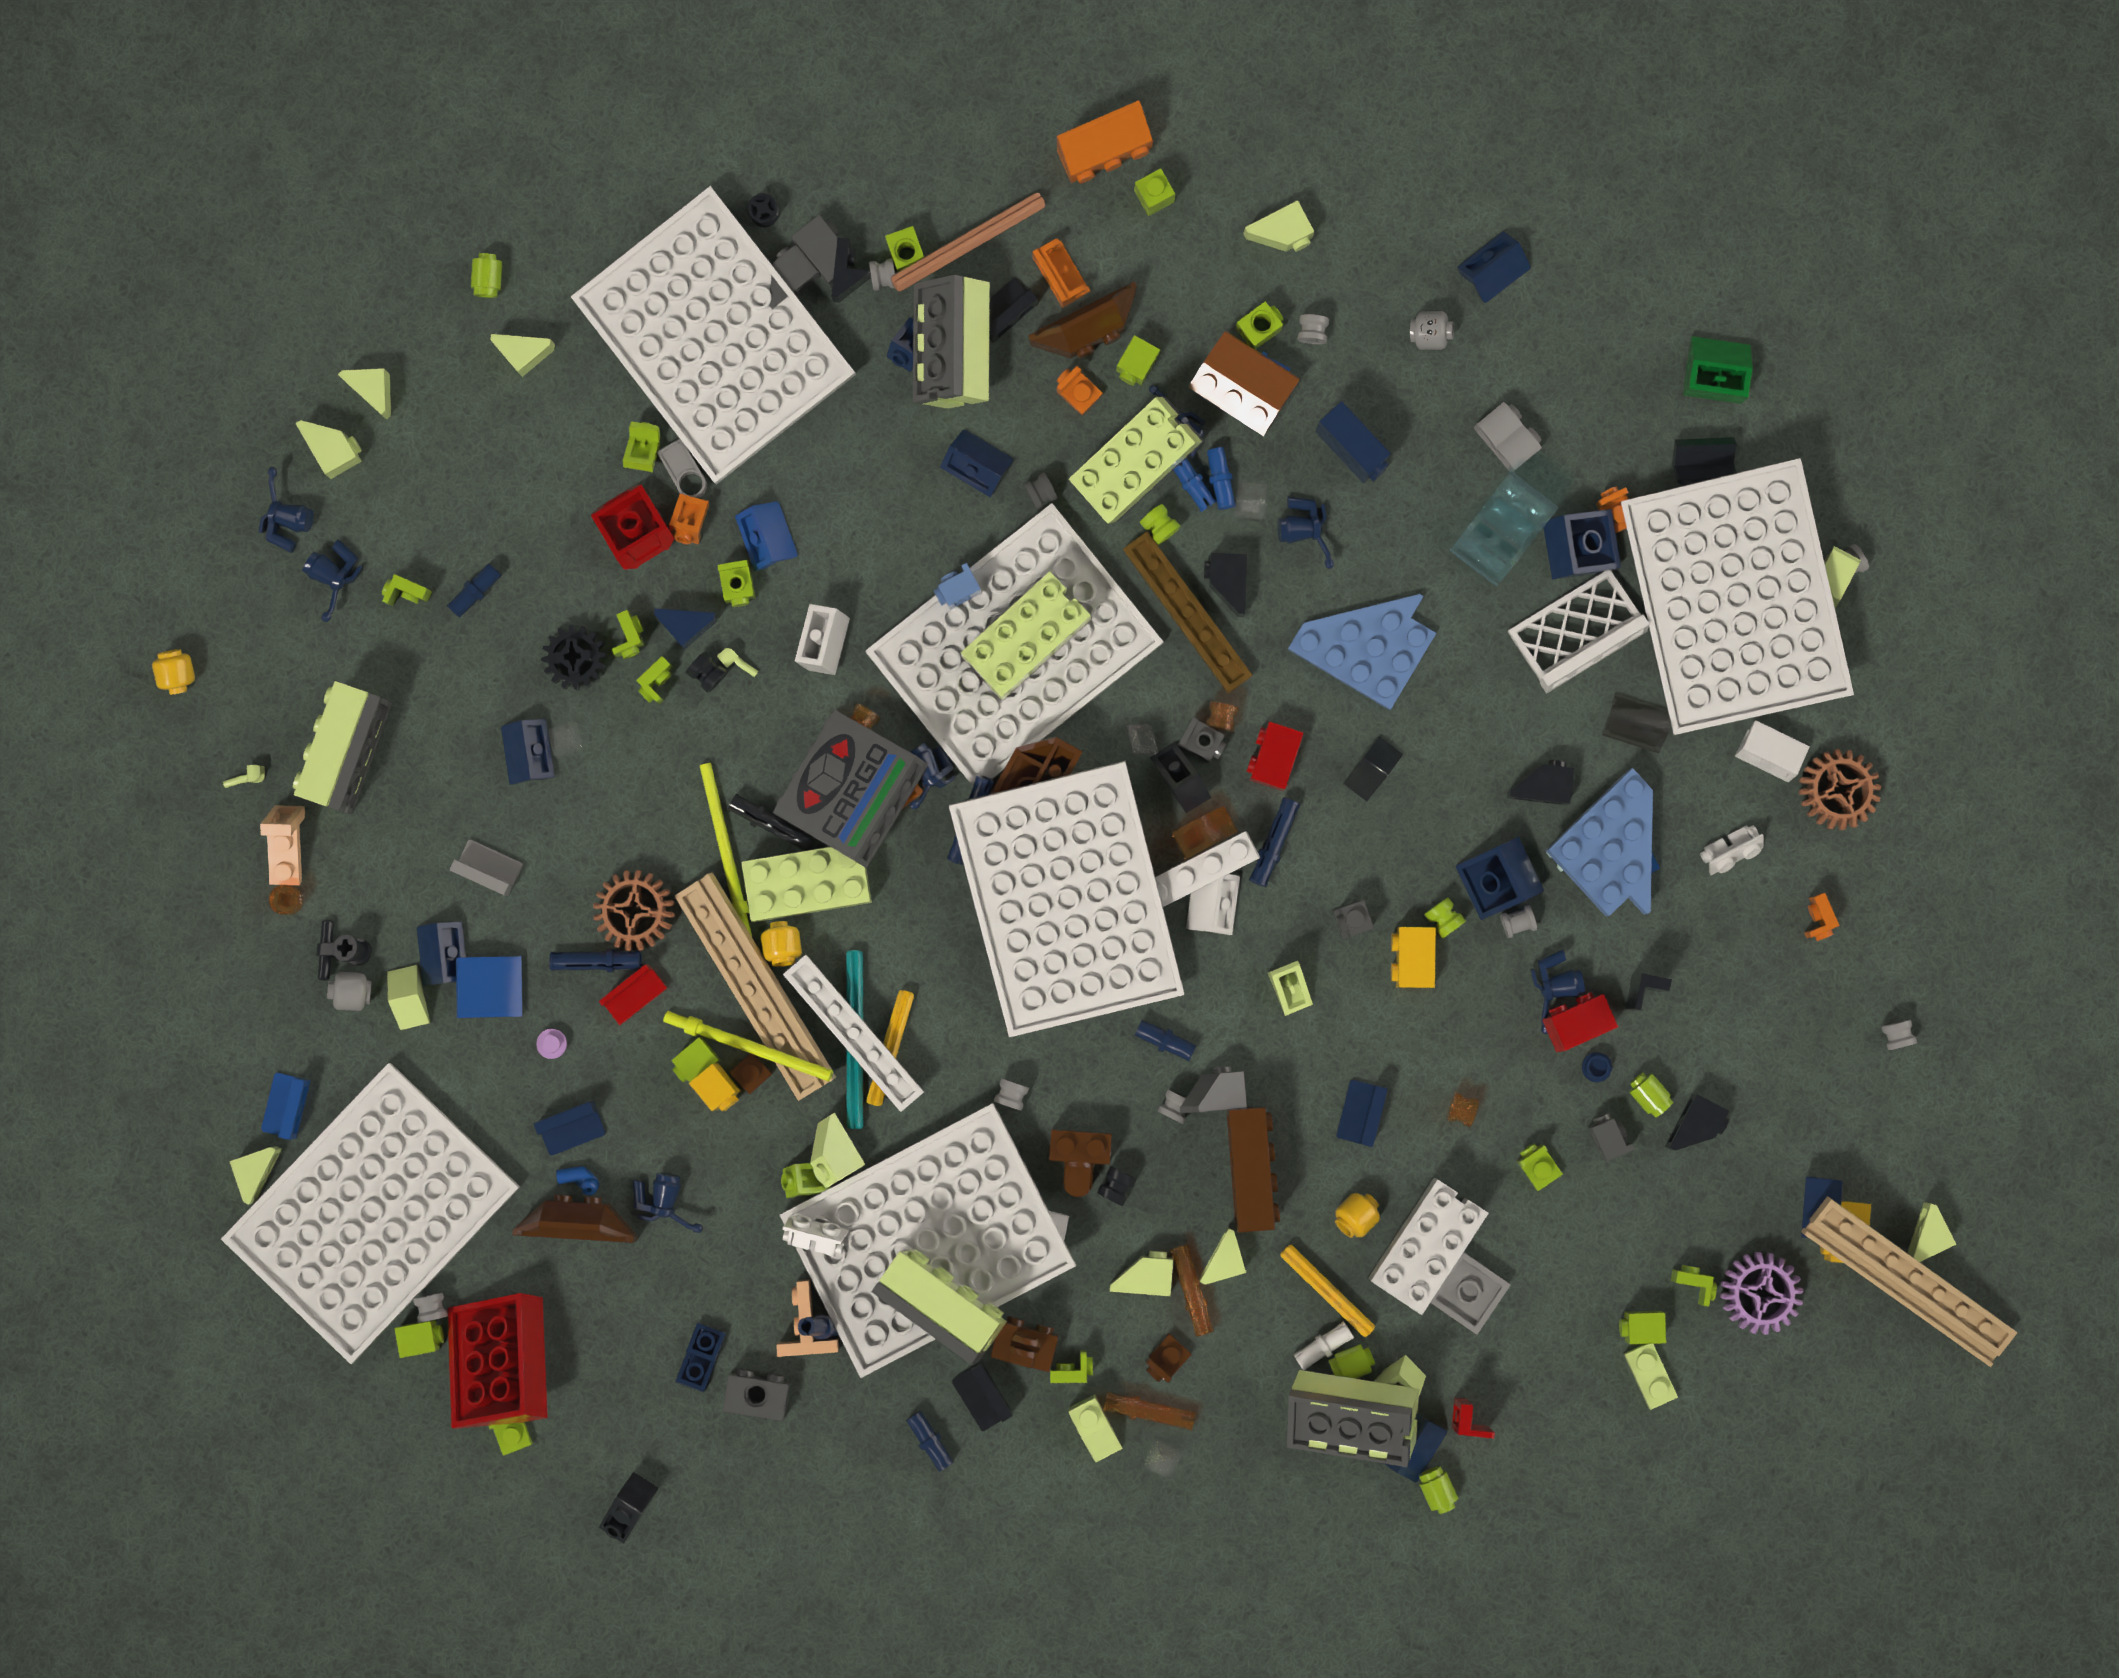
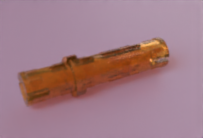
[1170,1244,1214,1337]
[1103,1391,1196,1431]

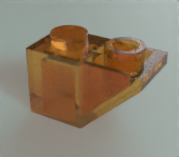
[1171,806,1238,860]

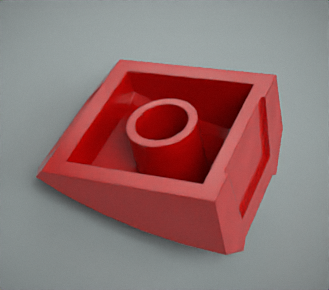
[591,484,675,570]

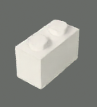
[795,604,850,675]

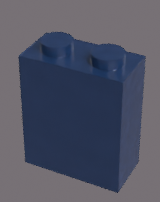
[1315,401,1391,484]

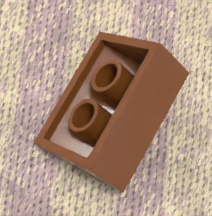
[1188,331,1300,436]

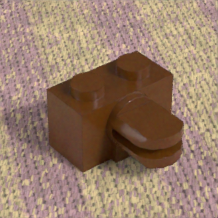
[1049,1129,1112,1197]
[991,1316,1058,1372]

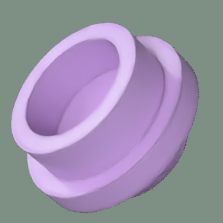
[536,1029,567,1059]

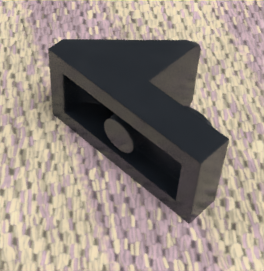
[831,238,871,303]

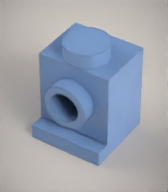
[933,563,982,610]

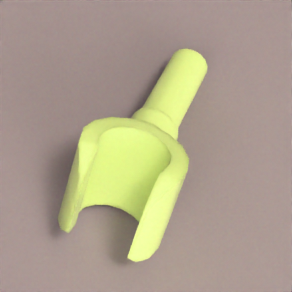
[717,648,758,677]
[223,765,265,788]

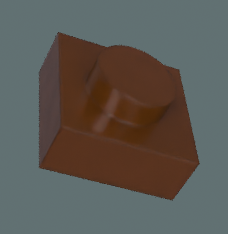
[730,1053,772,1094]

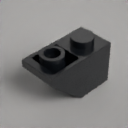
[599,1472,658,1544]

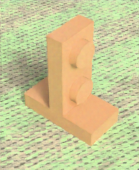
[260,805,305,885]
[776,1279,840,1357]

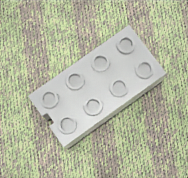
[1367,1177,1489,1315]

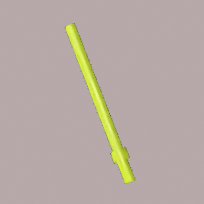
[699,763,752,937]
[663,1011,833,1082]

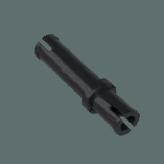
[727,793,815,851]

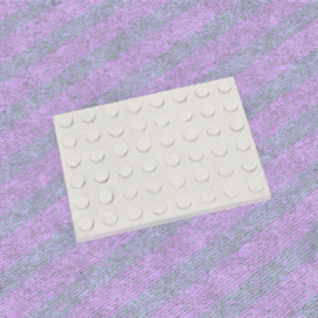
[571,186,856,485]
[1621,458,1854,735]
[865,503,1164,786]
[949,761,1184,1037]
[221,1063,520,1364]
[780,1103,1076,1378]

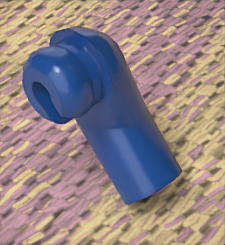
[556,1166,599,1196]

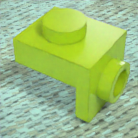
[623,422,660,472]
[612,610,645,659]
[1671,1265,1717,1307]

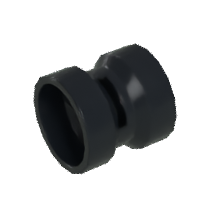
[686,651,728,693]
[1097,1166,1137,1206]

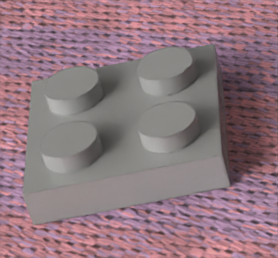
[1430,1252,1511,1335]

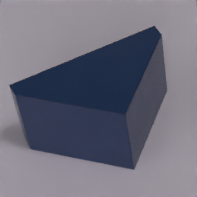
[654,608,717,649]

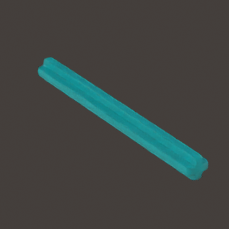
[846,950,863,1129]

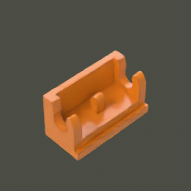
[1032,238,1090,308]

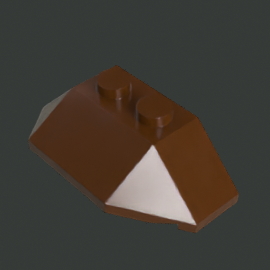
[1028,281,1137,359]
[991,737,1083,794]
[512,1194,637,1243]

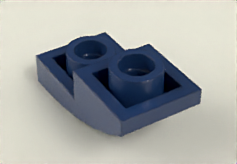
[675,1323,726,1393]

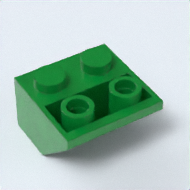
[1683,336,1753,404]

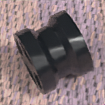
[748,193,779,227]

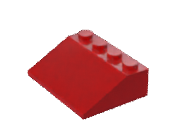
[448,1293,548,1429]

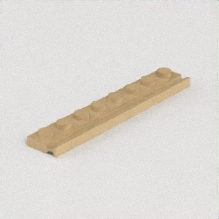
[675,872,837,1101]
[1801,1196,2017,1367]

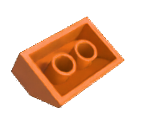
[1057,100,1153,184]

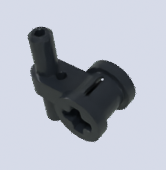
[316,920,372,981]

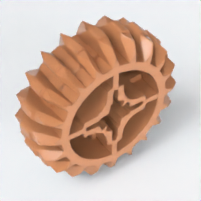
[1798,749,1881,830]
[593,870,675,951]

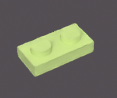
[1624,1344,1678,1410]

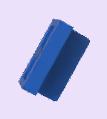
[735,501,798,571]
[261,1073,311,1140]

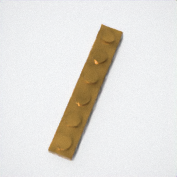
[1123,532,1253,694]

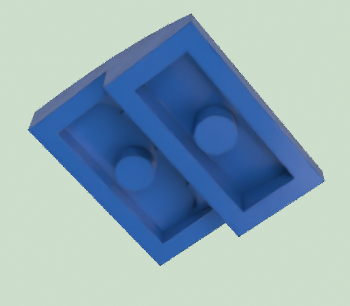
[456,956,522,1018]

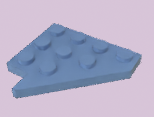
[1288,594,1436,710]
[1545,768,1653,916]

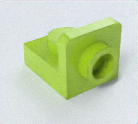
[382,574,432,606]
[636,656,673,704]
[1517,1143,1563,1191]
[781,1163,831,1198]
[1050,1350,1093,1383]
[489,1422,533,1456]

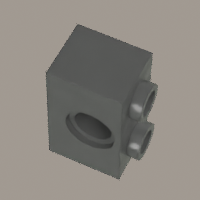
[723,1368,791,1421]

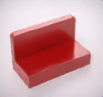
[598,964,668,1025]
[1451,1397,1495,1439]

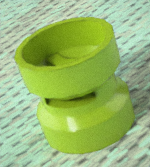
[1140,504,1181,545]
[1424,897,1466,938]

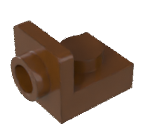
[1145,1333,1192,1383]

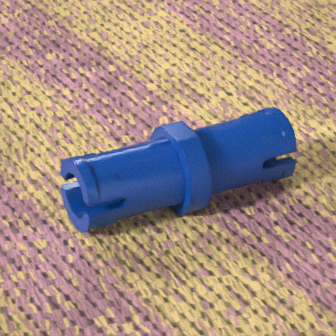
[1207,447,1236,510]
[1173,458,1217,512]

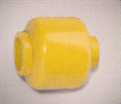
[152,649,195,695]
[761,921,802,967]
[1335,1193,1380,1238]

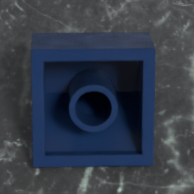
[1542,509,1621,580]
[1455,837,1544,920]

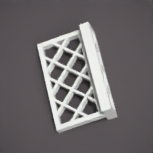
[1508,570,1650,694]

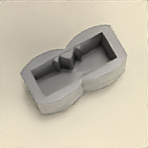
[1474,402,1542,473]

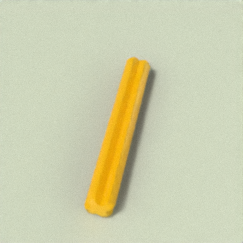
[866,990,914,1106]
[1280,1245,1375,1337]

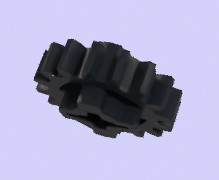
[541,625,608,691]

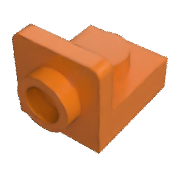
[1057,366,1103,416]
[1596,486,1629,534]
[669,494,709,544]
[1804,893,1840,941]

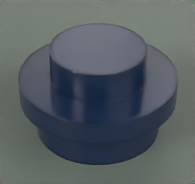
[1581,1052,1612,1082]

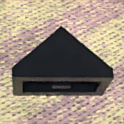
[1343,736,1403,802]

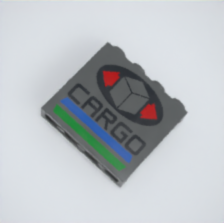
[773,710,928,868]

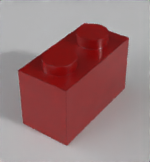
[1246,721,1304,791]
[1542,992,1618,1053]

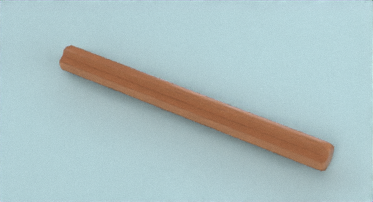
[891,193,1045,292]

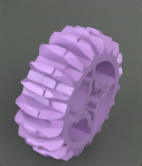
[1720,1252,1803,1335]

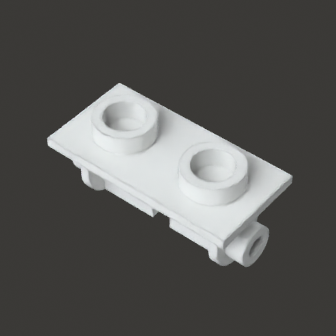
[1700,825,1764,875]
[782,1215,849,1257]

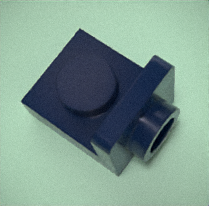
[887,317,914,372]

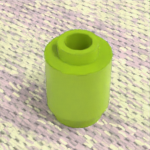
[471,253,502,298]
[1629,1072,1674,1118]
[1328,1344,1375,1379]
[1419,1466,1459,1514]

